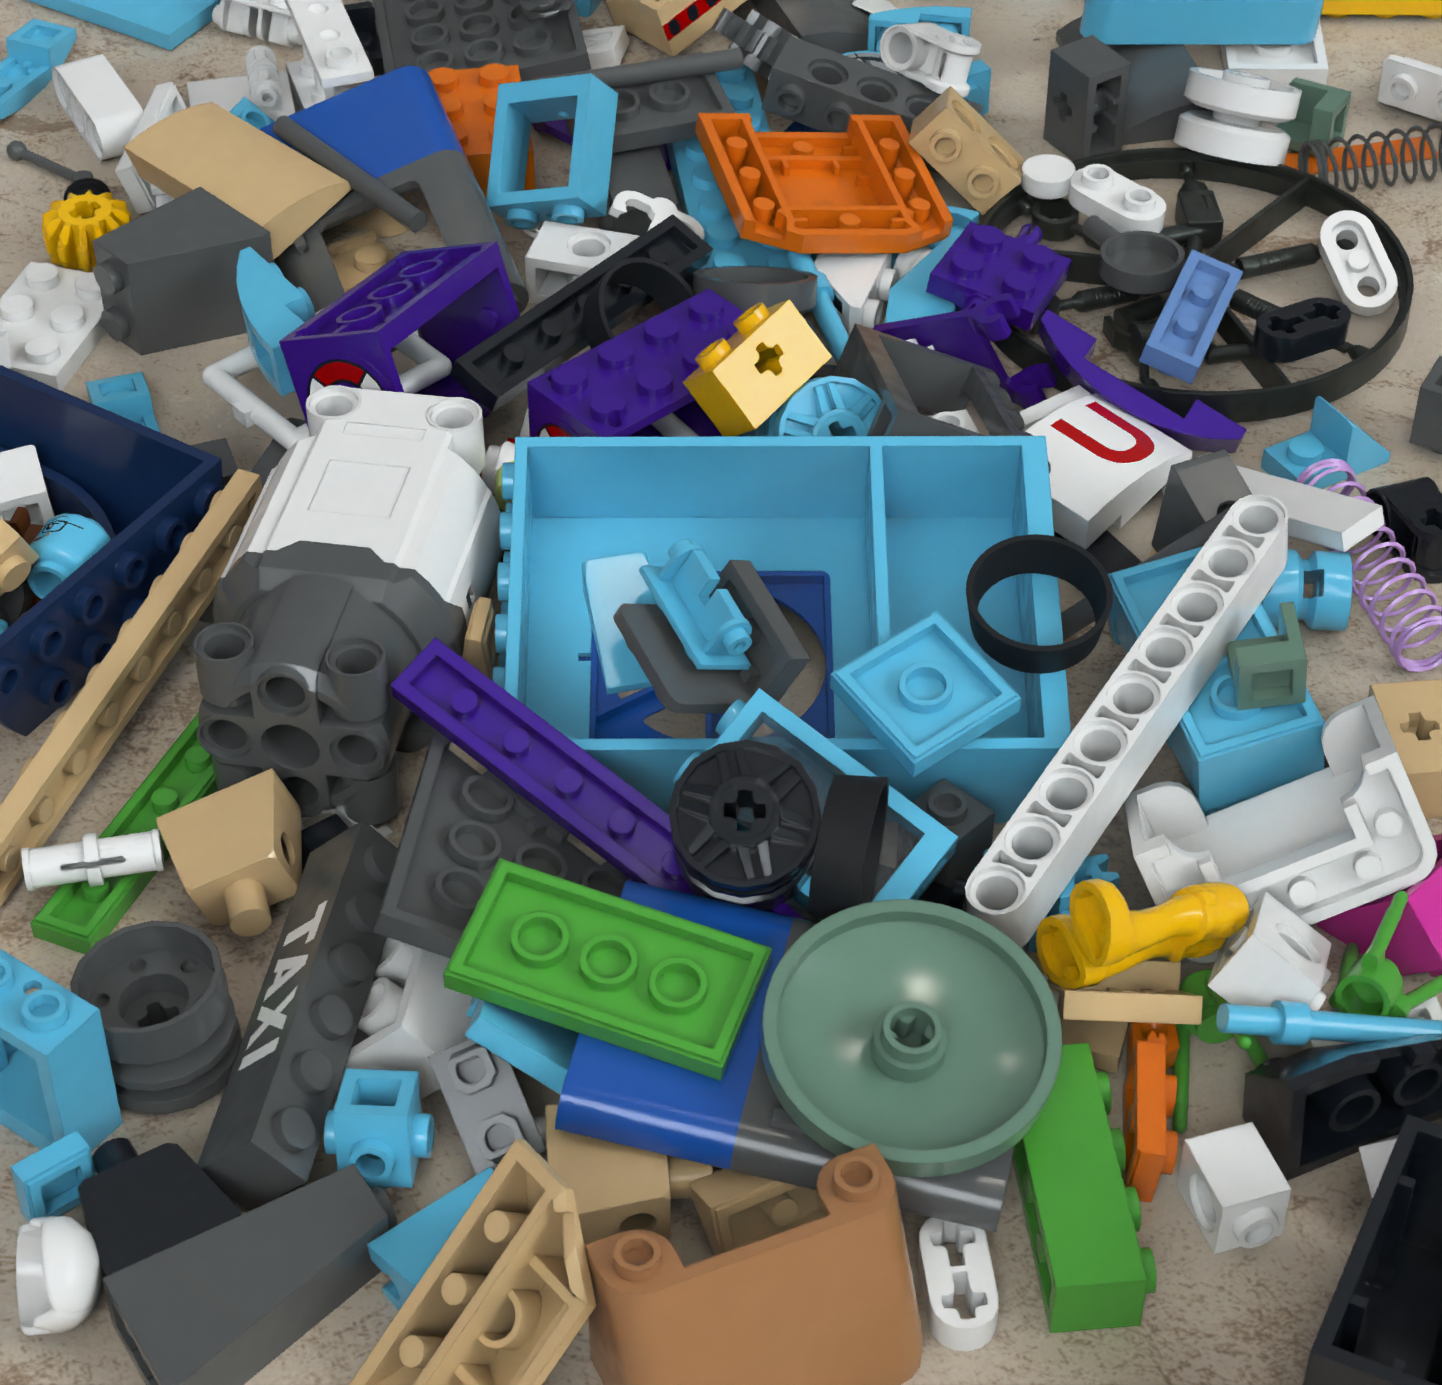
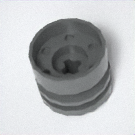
[70,921,243,1115]

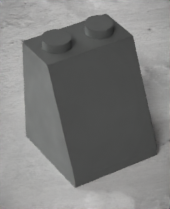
[92,187,273,356]

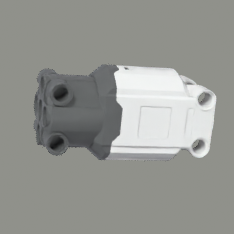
[193,385,503,825]

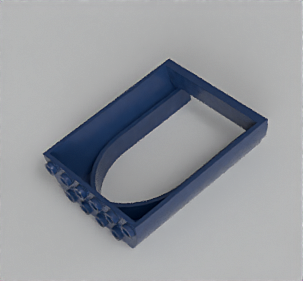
[0,365,225,737]

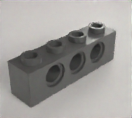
[761,36,983,174]

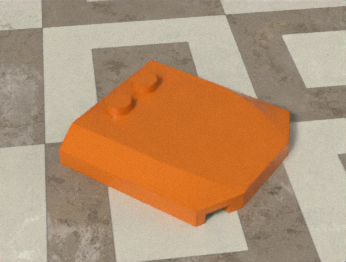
[695,113,953,254]

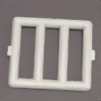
[202,309,452,450]

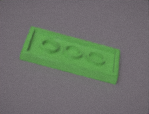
[443,858,772,1081]

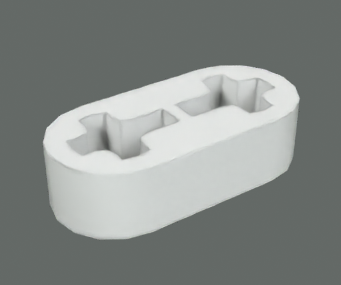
[917,1217,999,1352]

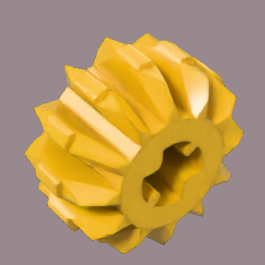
[41,190,132,273]

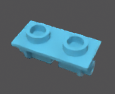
[638,539,752,670]

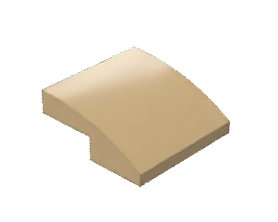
[1026,952,1203,1025]

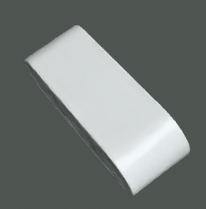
[51,54,144,161]

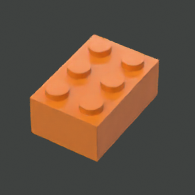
[427,63,535,199]

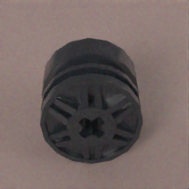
[668,740,821,911]

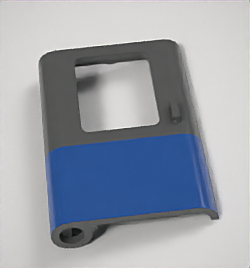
[259,66,529,353]
[555,880,1060,1232]

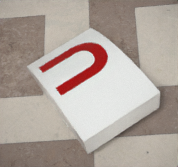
[1025,394,1193,550]

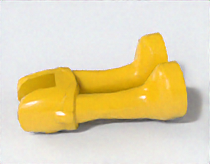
[1036,878,1249,989]

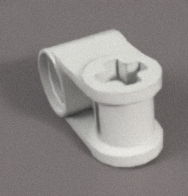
[879,22,982,98]

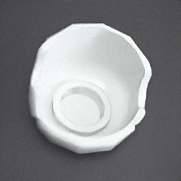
[16,1216,103,1335]

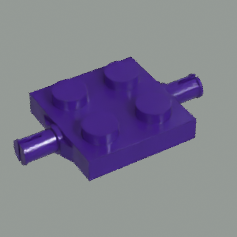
[926,221,1072,331]

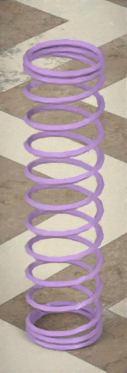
[1296,458,1442,672]

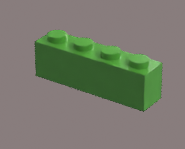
[1012,1043,1156,1333]

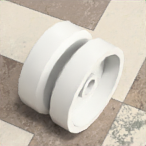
[1173,67,1302,166]

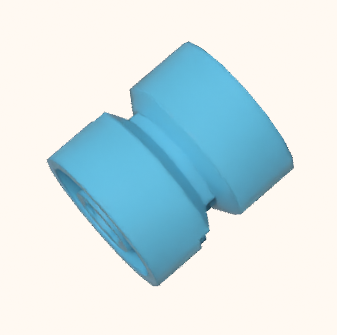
[1261,549,1352,631]

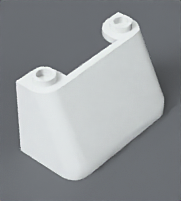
[1124,695,1437,963]

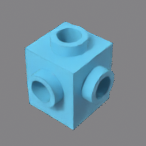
[324,1068,434,1189]

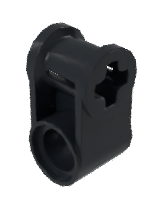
[1366,477,1442,584]

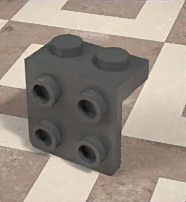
[613,560,811,713]

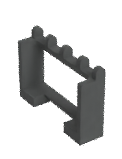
[833,323,1051,473]

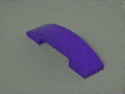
[1038,309,1247,453]

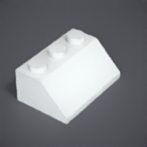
[337,937,472,1099]

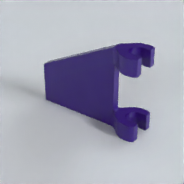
[873,293,1057,409]

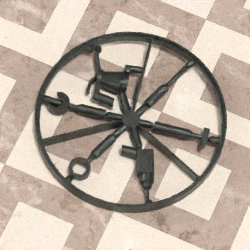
[981,148,1414,423]

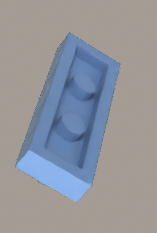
[1139,249,1244,384]

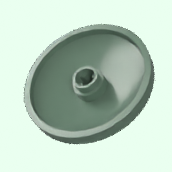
[760,899,1062,1178]

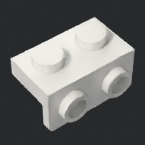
[1377,54,1442,122]

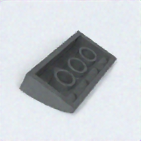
[750,0,870,54]
[1056,16,1213,145]

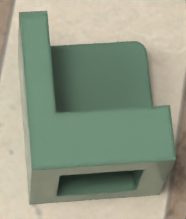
[1276,78,1351,156]
[1227,602,1307,710]

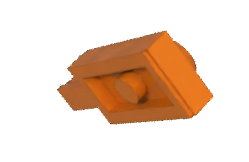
[1122,1022,1180,1203]

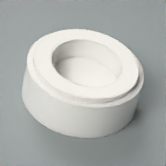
[1021,154,1076,200]

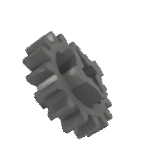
[712,7,799,80]

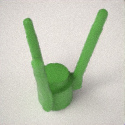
[1329,891,1442,1018]
[1173,969,1269,1133]

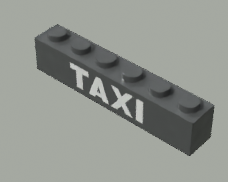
[197,820,398,1211]

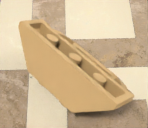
[349,1139,597,1385]

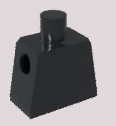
[77,1138,242,1278]

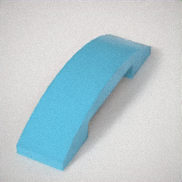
[0,18,77,120]

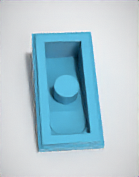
[582,551,656,695]

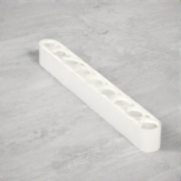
[965,494,1288,948]

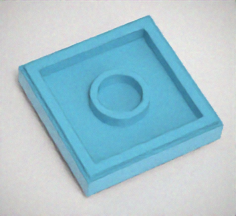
[830,610,1022,778]

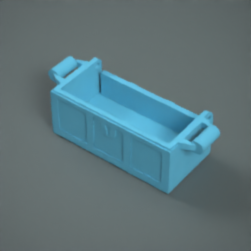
[1108,546,1325,816]

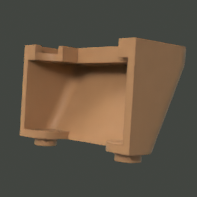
[585,1143,923,1385]

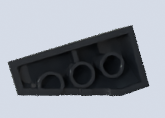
[1242,1033,1442,1181]

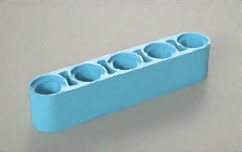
[1080,0,1324,45]

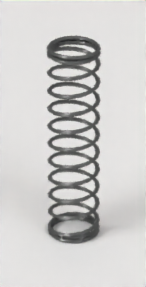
[1298,123,1442,193]

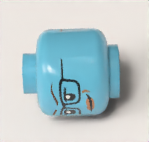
[27,513,112,599]

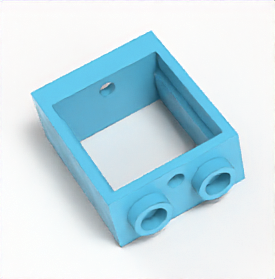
[486,73,618,230]
[0,949,123,1152]

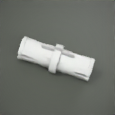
[21,828,165,891]

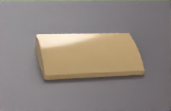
[123,102,352,260]

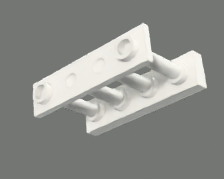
[284,0,374,111]

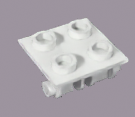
[212,0,302,48]
[187,45,295,121]

